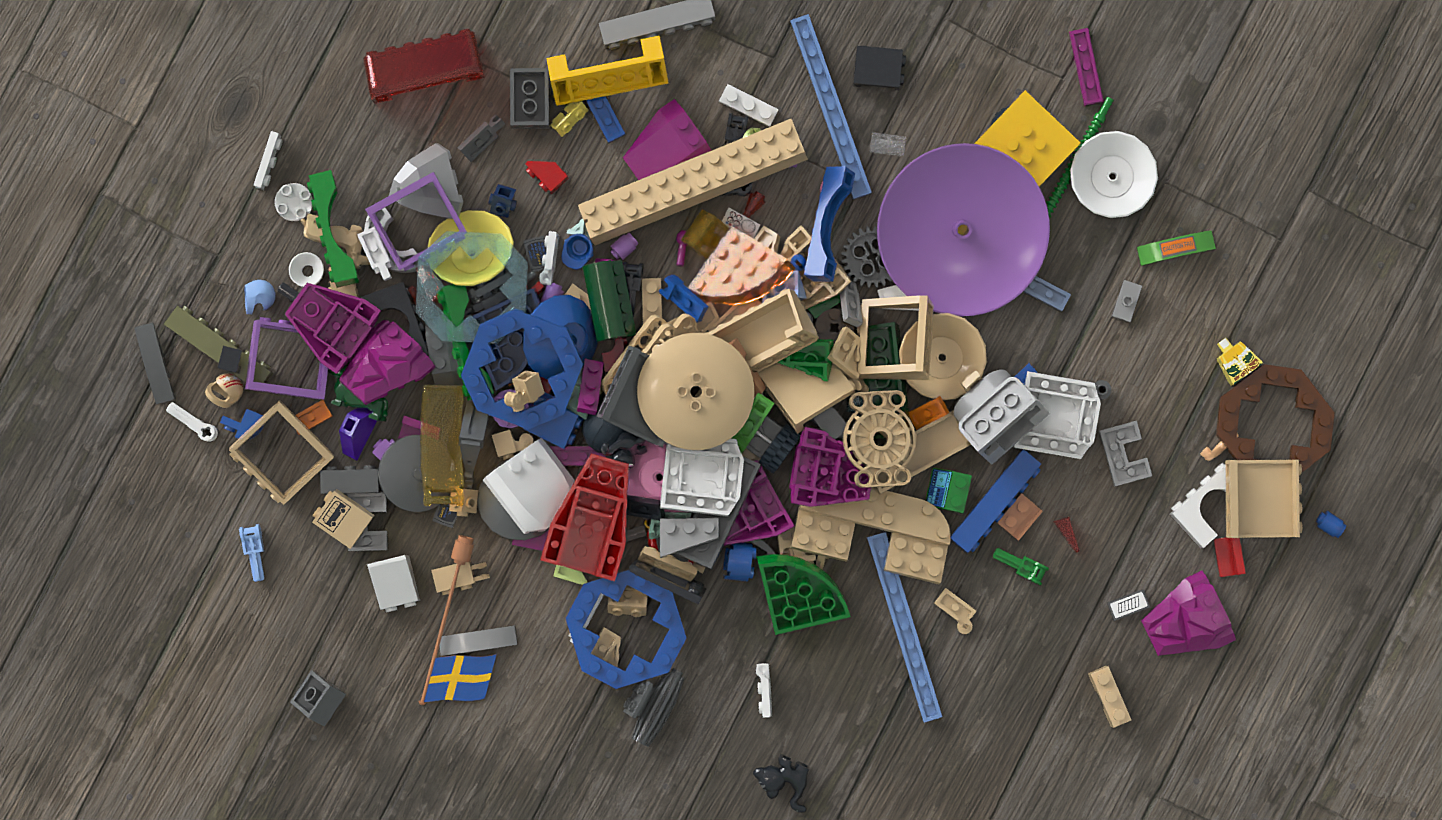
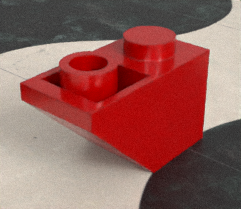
[525,161,569,194]

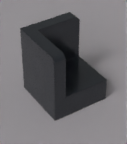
[217,346,242,374]

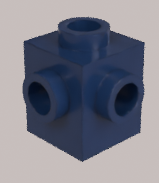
[488,184,517,218]

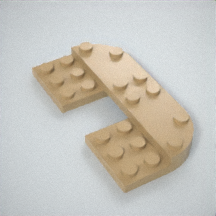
[790,487,950,584]

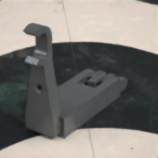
[459,400,490,489]

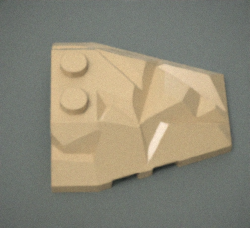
[758,225,852,310]

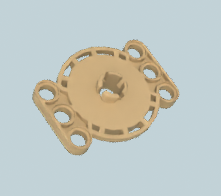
[843,390,916,488]

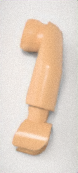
[1200,433,1239,461]

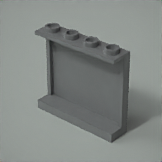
[596,346,693,447]

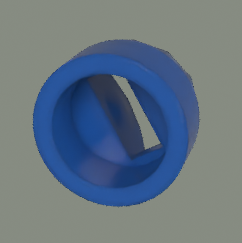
[790,254,807,271]

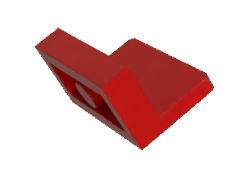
[1213,537,1246,577]

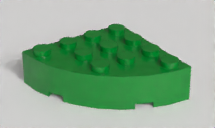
[757,554,851,635]

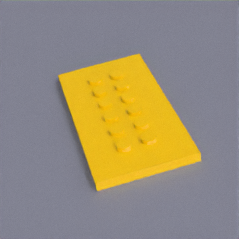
[958,90,1081,234]

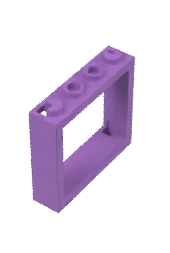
[365,172,468,271]
[245,317,328,400]

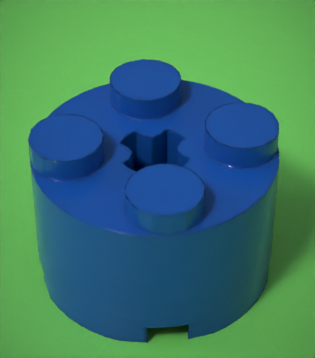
[723,542,756,582]

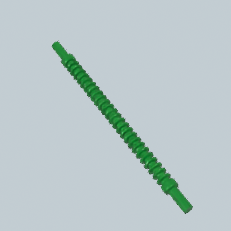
[1046,97,1114,218]

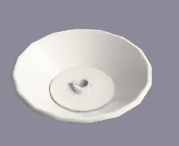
[1070,131,1158,218]

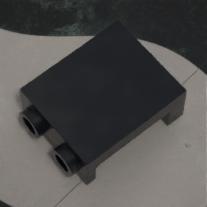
[853,45,906,90]

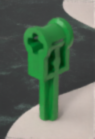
[993,548,1049,586]

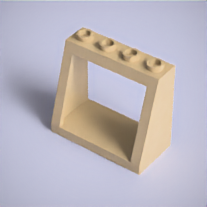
[857,295,934,380]

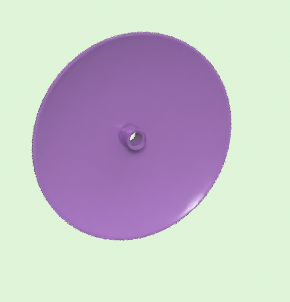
[877,143,1050,316]

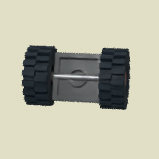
[746,415,801,474]

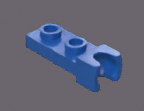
[659,275,709,323]

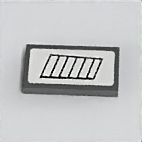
[1107,589,1150,621]

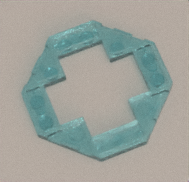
[416,231,528,343]

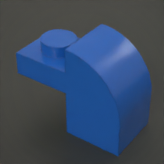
[220,409,264,439]

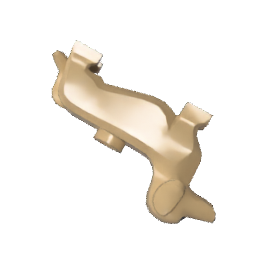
[301,214,370,269]

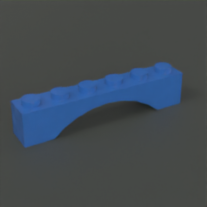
[804,166,855,282]

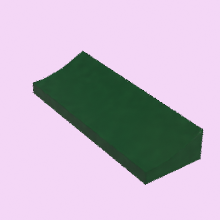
[858,322,912,441]

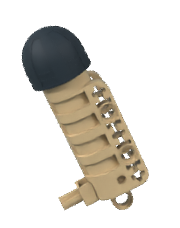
[583,314,696,454]

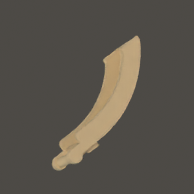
[877,410,972,494]

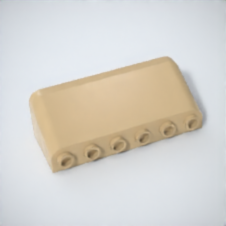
[704,289,819,372]

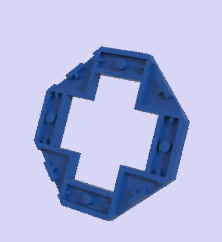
[461,309,583,430]
[566,570,686,689]

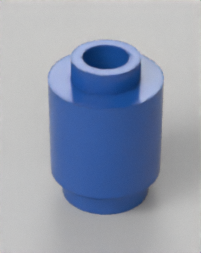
[1316,511,1346,538]

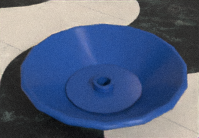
[523,295,598,380]

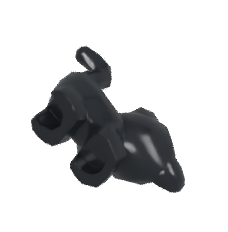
[601,432,647,470]
[753,754,809,813]

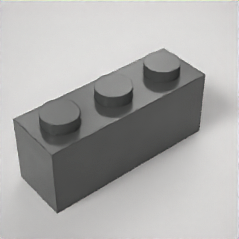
[320,466,381,494]

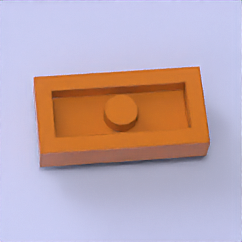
[909,396,949,430]
[295,400,333,435]

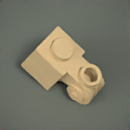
[504,371,545,412]
[492,430,534,460]

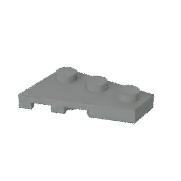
[660,518,719,558]

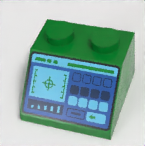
[925,468,972,514]

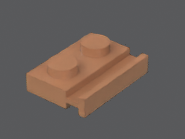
[997,493,1043,541]

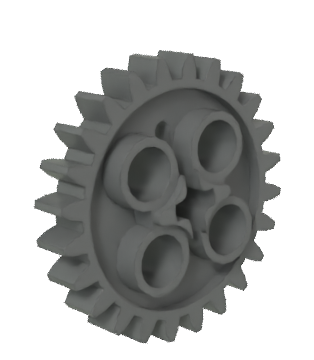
[841,226,892,288]

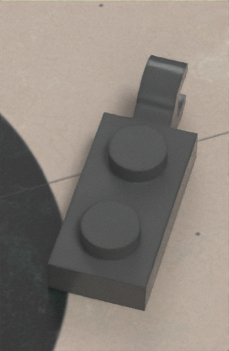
[457,114,505,162]

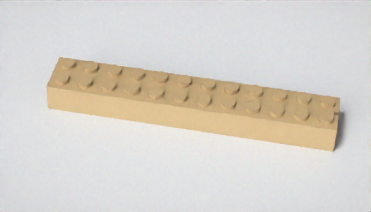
[578,119,808,246]

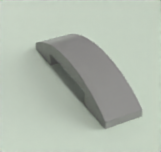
[439,626,517,656]

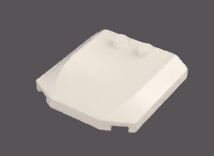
[1014,371,1101,459]
[483,438,575,534]
[660,439,744,517]

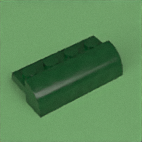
[582,260,636,342]

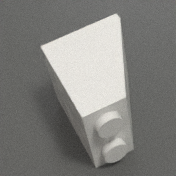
[367,555,420,612]

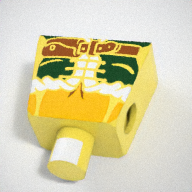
[1217,338,1263,386]

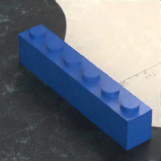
[950,449,1041,553]

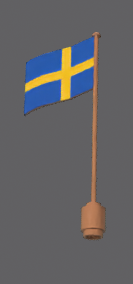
[419,535,497,705]

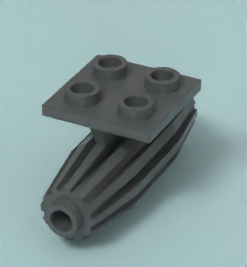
[623,668,684,747]

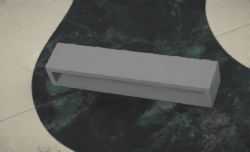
[599,0,715,50]

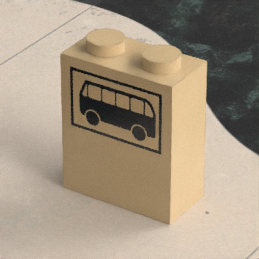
[312,489,375,549]

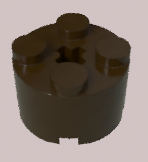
[815,308,854,344]

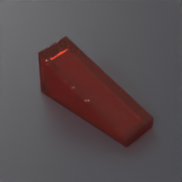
[1053,517,1079,553]

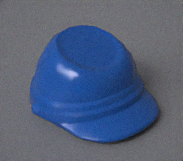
[561,233,594,269]

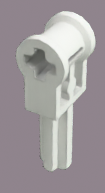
[166,402,218,442]

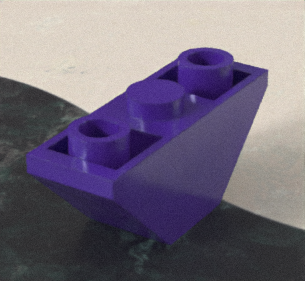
[339,408,377,460]

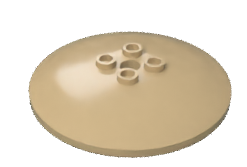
[637,333,754,450]

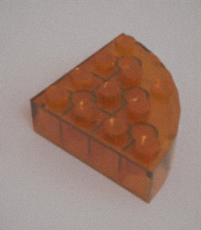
[688,225,796,305]

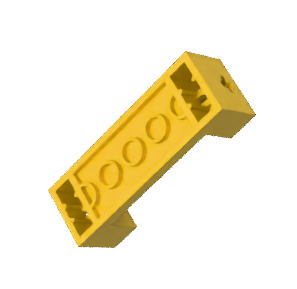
[546,36,668,106]

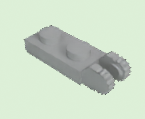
[840,281,863,327]

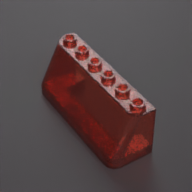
[363,29,485,104]

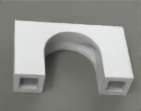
[1170,462,1226,548]

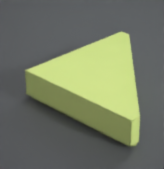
[553,565,588,585]

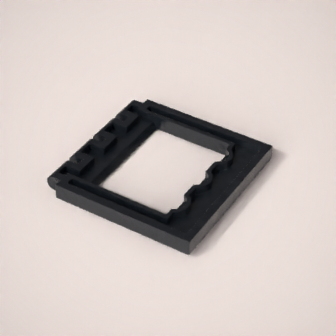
[629,558,706,605]

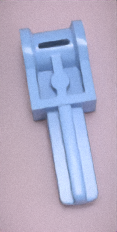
[239,524,264,581]

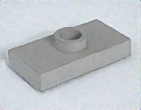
[1111,280,1142,323]

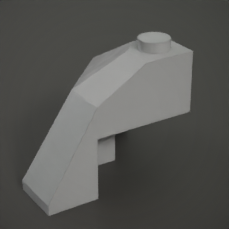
[389,143,463,219]

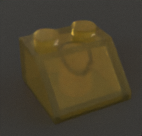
[681,209,738,266]

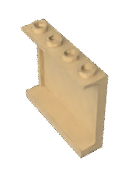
[758,362,856,433]
[1225,460,1302,538]

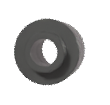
[1095,380,1111,401]

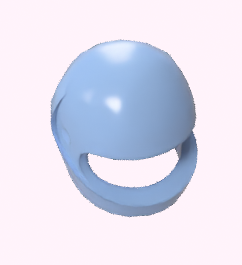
[244,280,276,315]

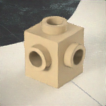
[449,488,478,517]

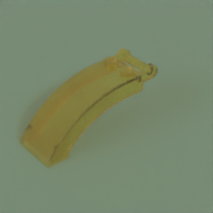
[420,385,464,506]

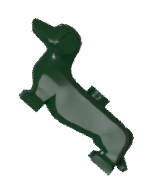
[328,364,388,422]

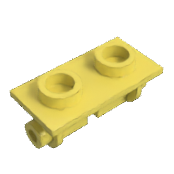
[550,101,589,137]

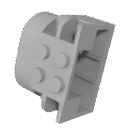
[954,369,1050,464]

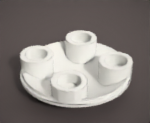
[275,183,313,221]

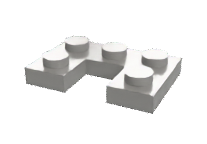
[1099,421,1152,487]
[347,492,388,551]

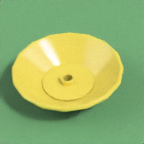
[428,210,514,286]

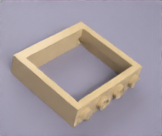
[229,400,334,505]

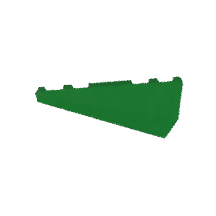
[777,339,834,381]

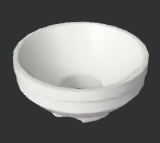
[289,252,324,287]

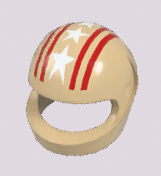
[205,373,243,408]

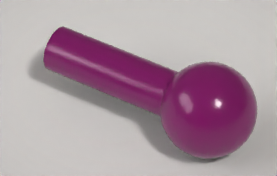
[676,230,691,267]

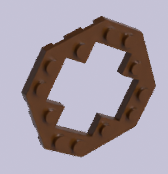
[1216,364,1335,472]

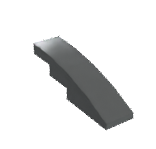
[134,322,175,404]

